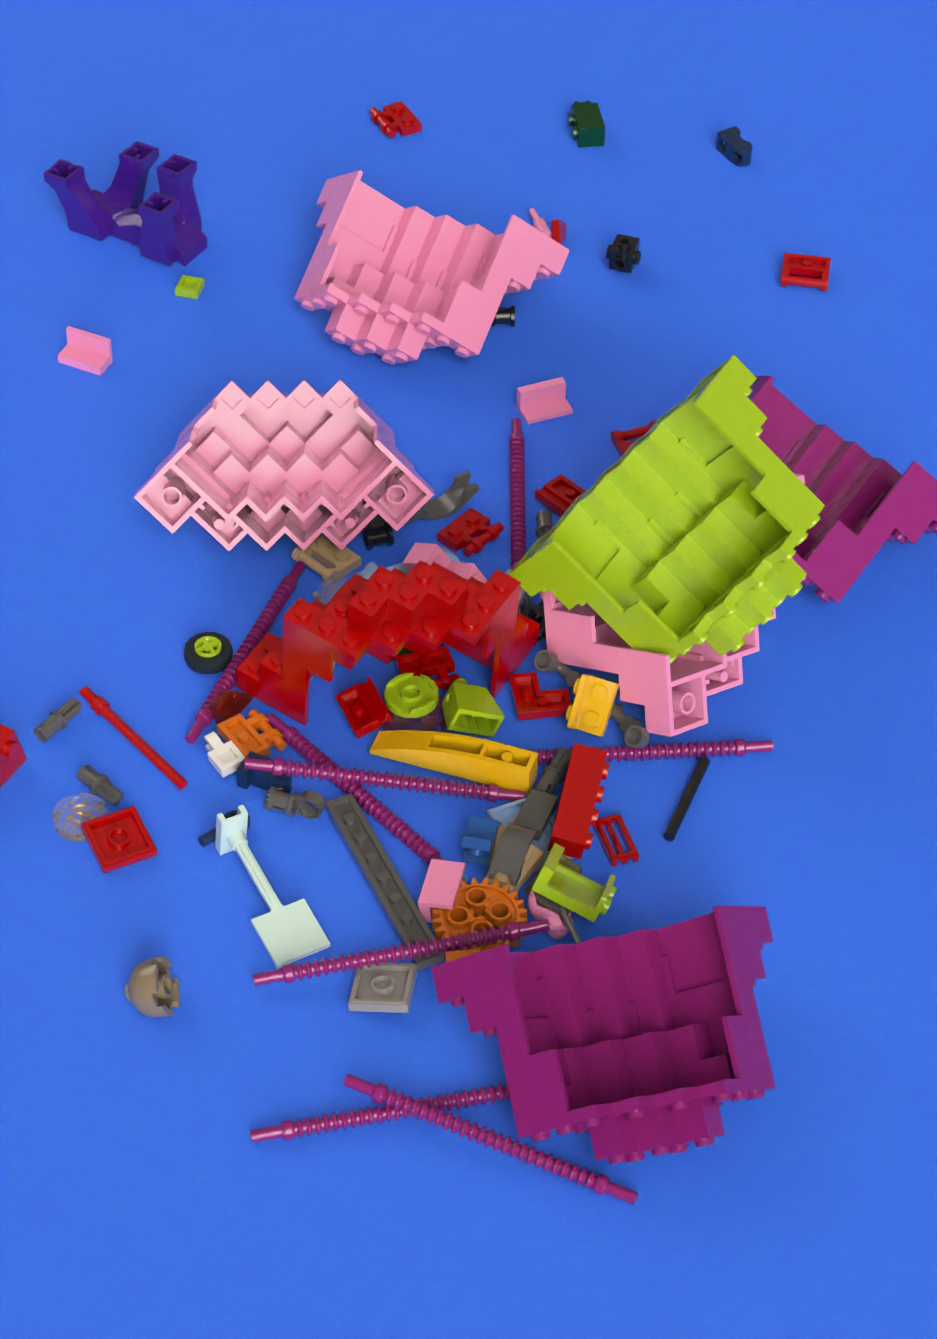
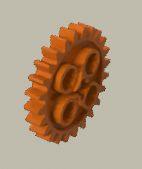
[432,877,527,951]

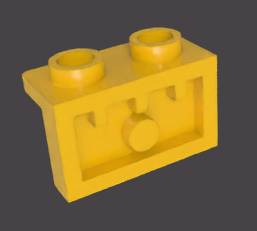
[565,674,619,737]

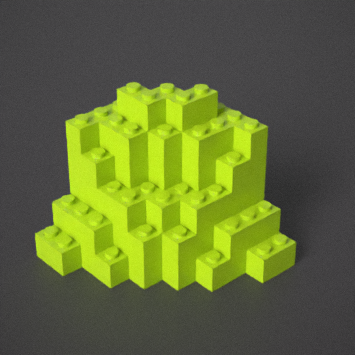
[509,355,825,664]

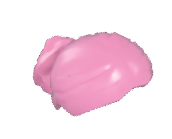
[527,890,573,940]

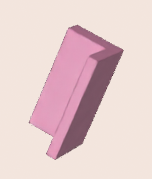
[58,326,113,376]
[516,377,573,425]
[418,859,466,923]

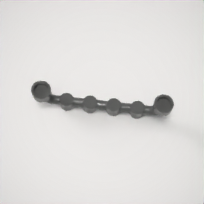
[534,650,649,749]

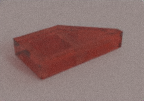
[209,690,254,724]

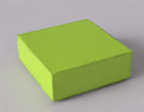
[175,275,205,299]

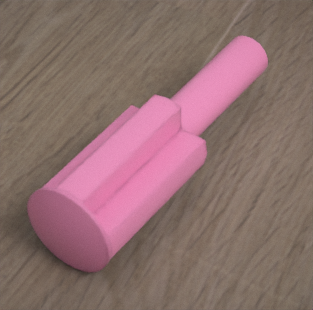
[529,208,552,238]

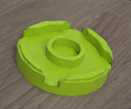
[384,673,438,718]

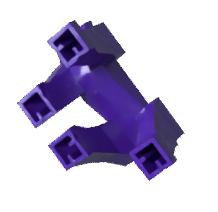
[43,141,207,267]

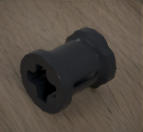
[491,305,515,326]
[362,523,394,550]

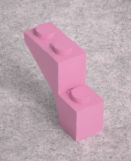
[402,543,487,584]

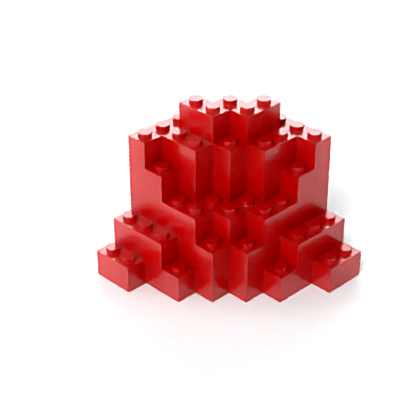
[237,560,540,726]

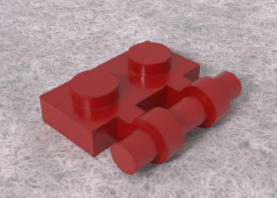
[369,101,422,138]
[437,508,504,557]
[395,646,460,691]

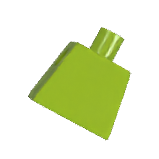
[442,678,505,737]

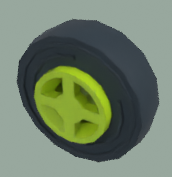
[184,632,233,674]

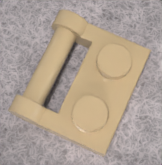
[291,534,361,585]

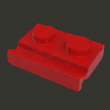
[535,474,585,516]
[335,677,393,739]

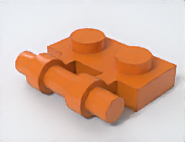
[217,709,287,757]

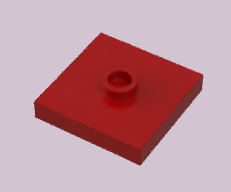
[81,806,157,873]

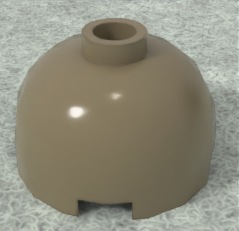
[125,956,180,1018]

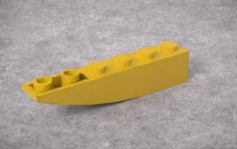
[369,730,538,795]

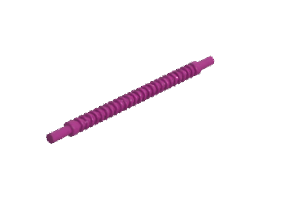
[509,418,526,569]
[185,561,306,744]
[267,714,444,865]
[525,739,773,766]
[244,757,527,802]
[253,919,550,986]
[343,1074,639,1205]
[250,1082,511,1143]

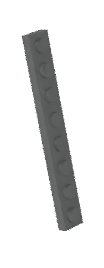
[325,793,444,971]

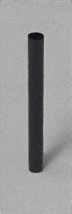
[663,757,710,842]

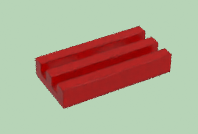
[593,814,639,867]

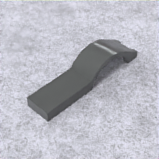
[367,470,479,530]
[488,789,559,887]

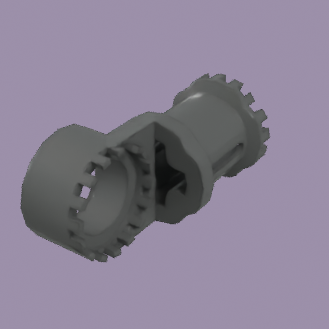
[264,786,325,820]

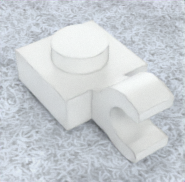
[204,731,245,778]

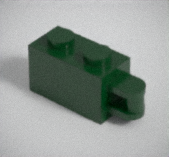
[567,100,605,148]

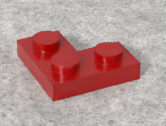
[509,672,572,721]

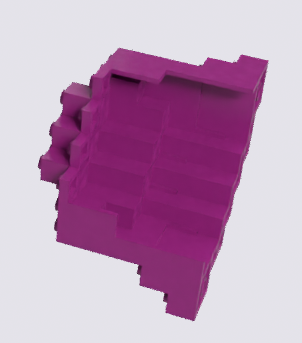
[748,376,937,603]
[431,905,775,1165]

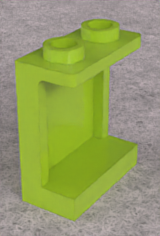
[531,843,617,922]

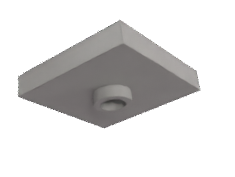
[348,963,418,1013]

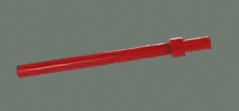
[80,686,188,790]

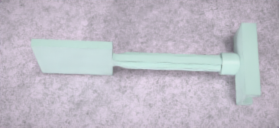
[215,805,330,968]

